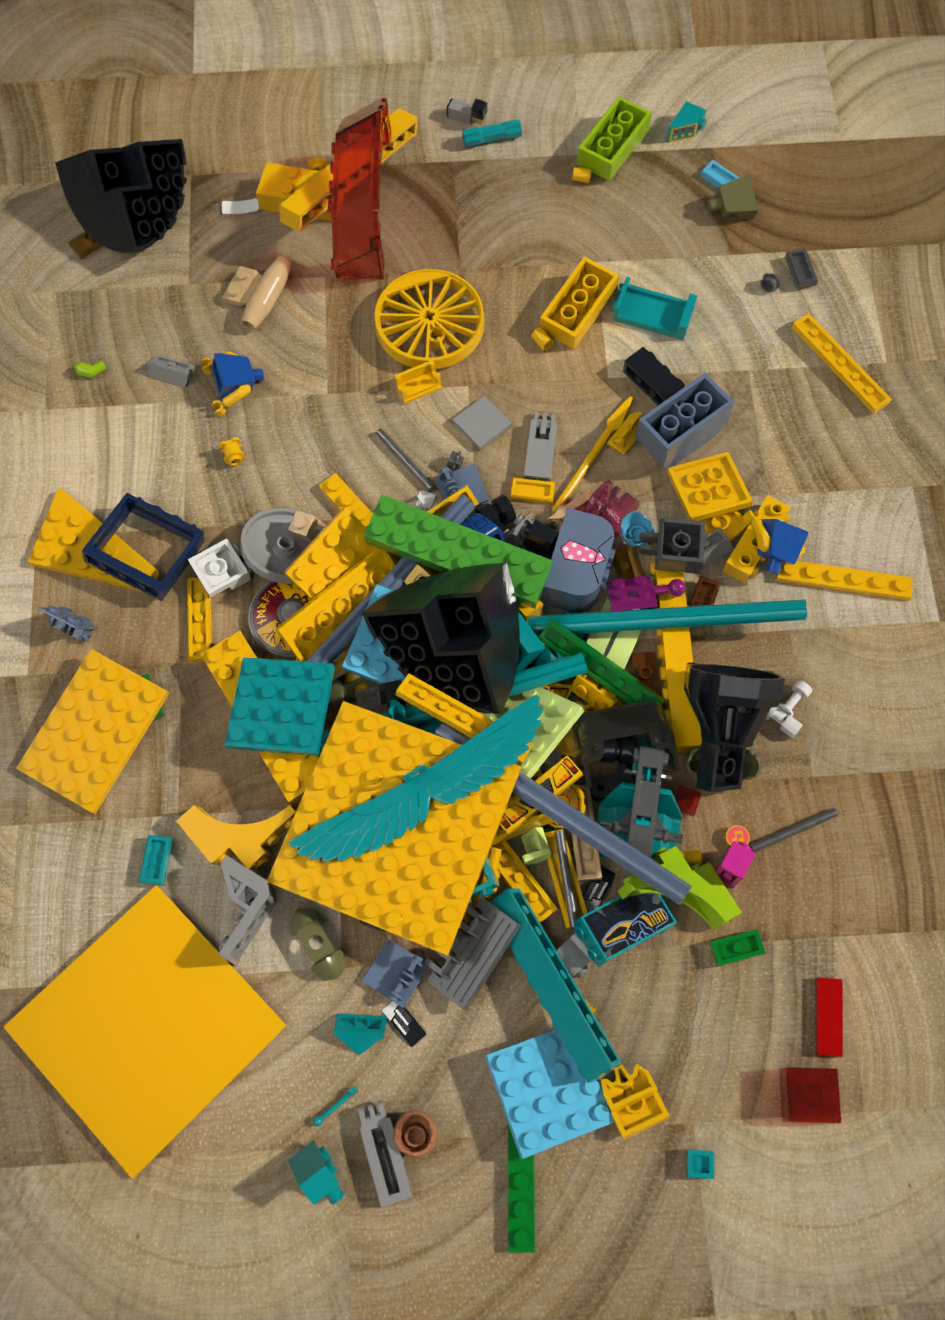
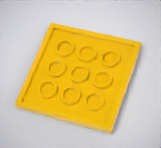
[284,507,399,600]

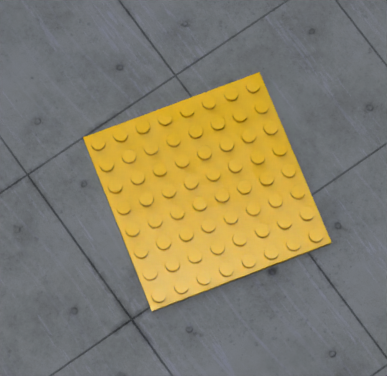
[267,701,522,956]
[4,885,287,1179]

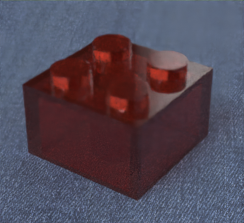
[779,1067,841,1124]

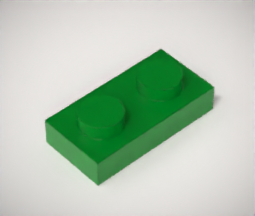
[709,929,765,967]

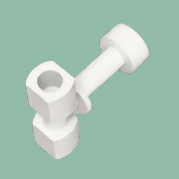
[765,680,812,739]

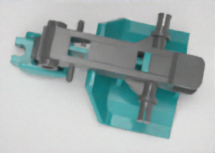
[597,736,683,860]

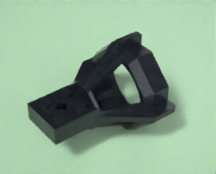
[684,662,785,792]

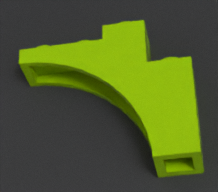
[618,846,742,931]

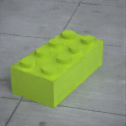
[577,96,652,181]

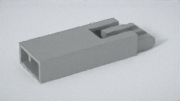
[524,411,557,481]
[358,1100,413,1208]

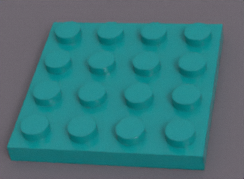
[224,657,335,756]

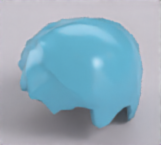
[620,511,654,547]

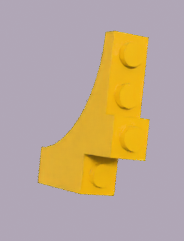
[176,805,297,871]

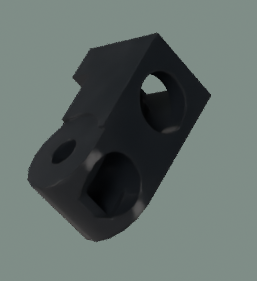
[590,763,635,802]

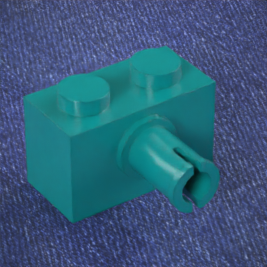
[288,1140,344,1205]

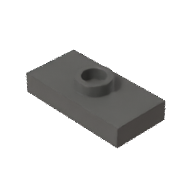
[785,249,818,289]

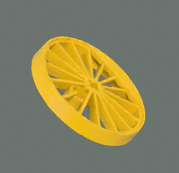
[375,269,485,369]

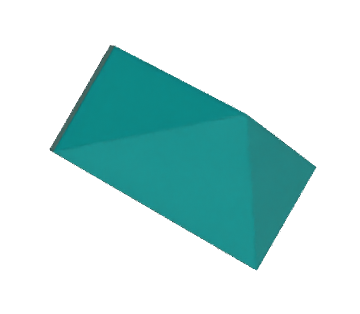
[334,1013,387,1055]

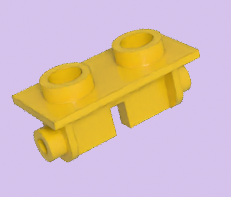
[607,411,644,455]
[570,674,619,716]

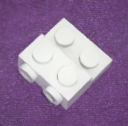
[188,539,252,598]

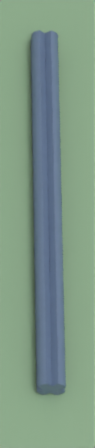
[306,495,475,663]
[434,722,692,905]

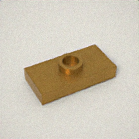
[68,231,102,259]

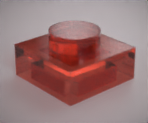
[675,785,702,817]

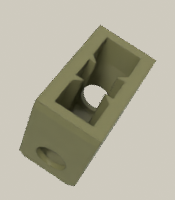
[708,175,758,221]

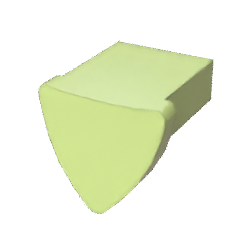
[521,827,552,865]

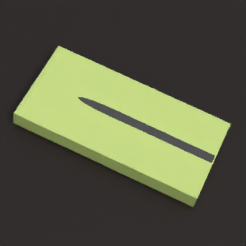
[584,597,646,682]

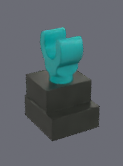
[378,680,406,720]

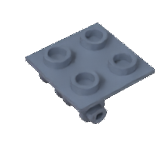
[435,464,489,504]
[37,605,98,641]
[362,939,429,1008]

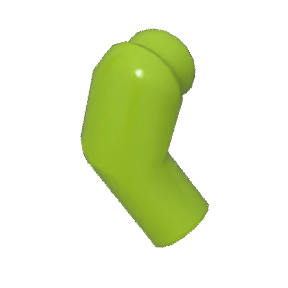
[74,360,107,378]

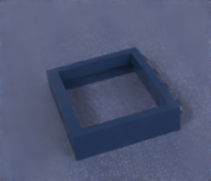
[82,493,204,601]

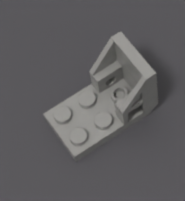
[218,855,277,966]

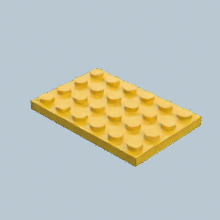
[16,649,170,814]

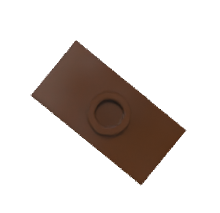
[689,576,721,606]
[631,652,659,694]

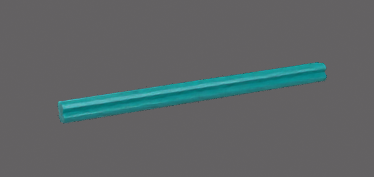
[528,599,807,636]
[319,653,588,754]

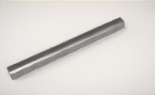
[375,428,435,492]
[749,808,838,852]
[554,830,578,928]

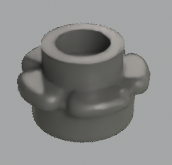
[760,273,780,293]
[447,451,464,471]

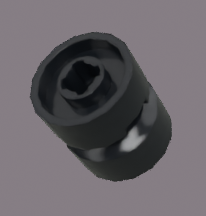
[475,494,516,527]
[599,732,636,766]

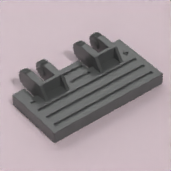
[424,897,522,1011]

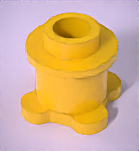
[219,437,245,466]

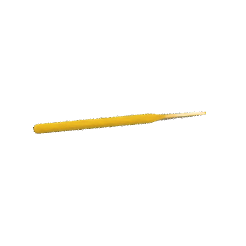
[552,396,633,513]

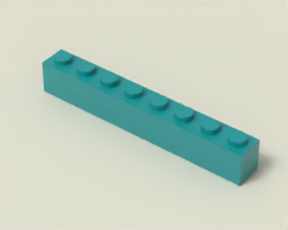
[490,888,623,1083]

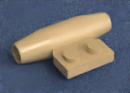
[222,256,292,331]

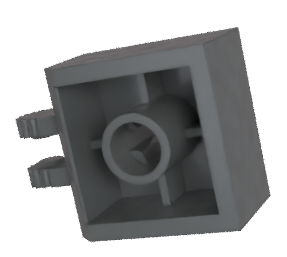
[638,518,705,574]

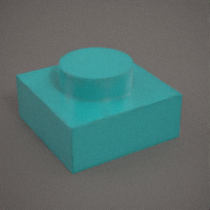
[686,1149,714,1179]

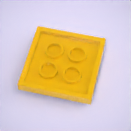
[667,452,753,521]

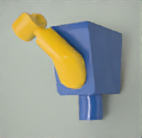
[201,351,264,417]
[743,510,809,575]

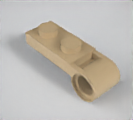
[543,489,595,532]

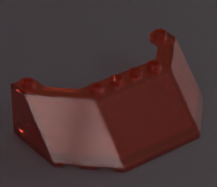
[328,97,392,279]

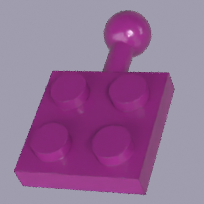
[606,576,686,612]

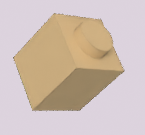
[288,510,326,543]

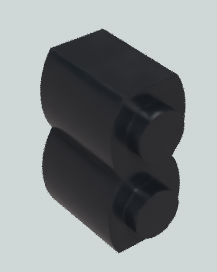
[523,520,559,560]

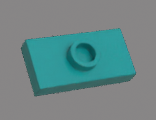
[139,835,173,886]

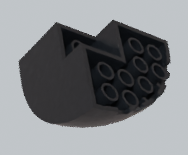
[55,139,187,253]
[362,563,520,714]

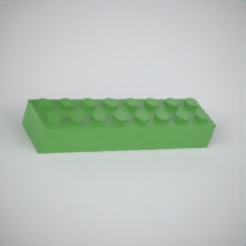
[364,494,553,609]

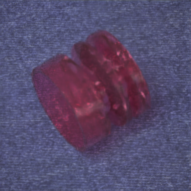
[583,480,640,539]

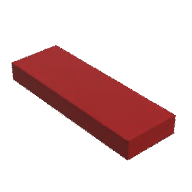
[815,977,843,1057]

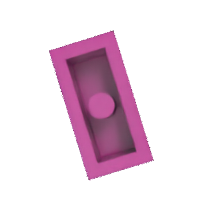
[715,841,756,888]

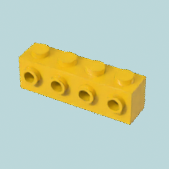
[722,495,791,584]

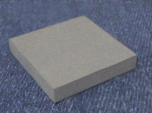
[452,395,512,451]

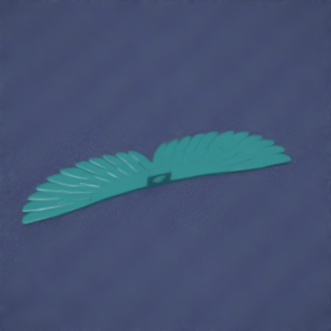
[289,695,543,862]

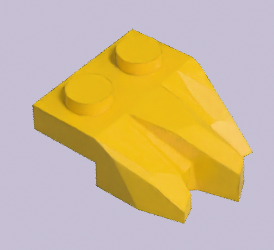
[601,1064,670,1140]

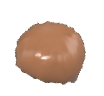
[393,1110,438,1158]

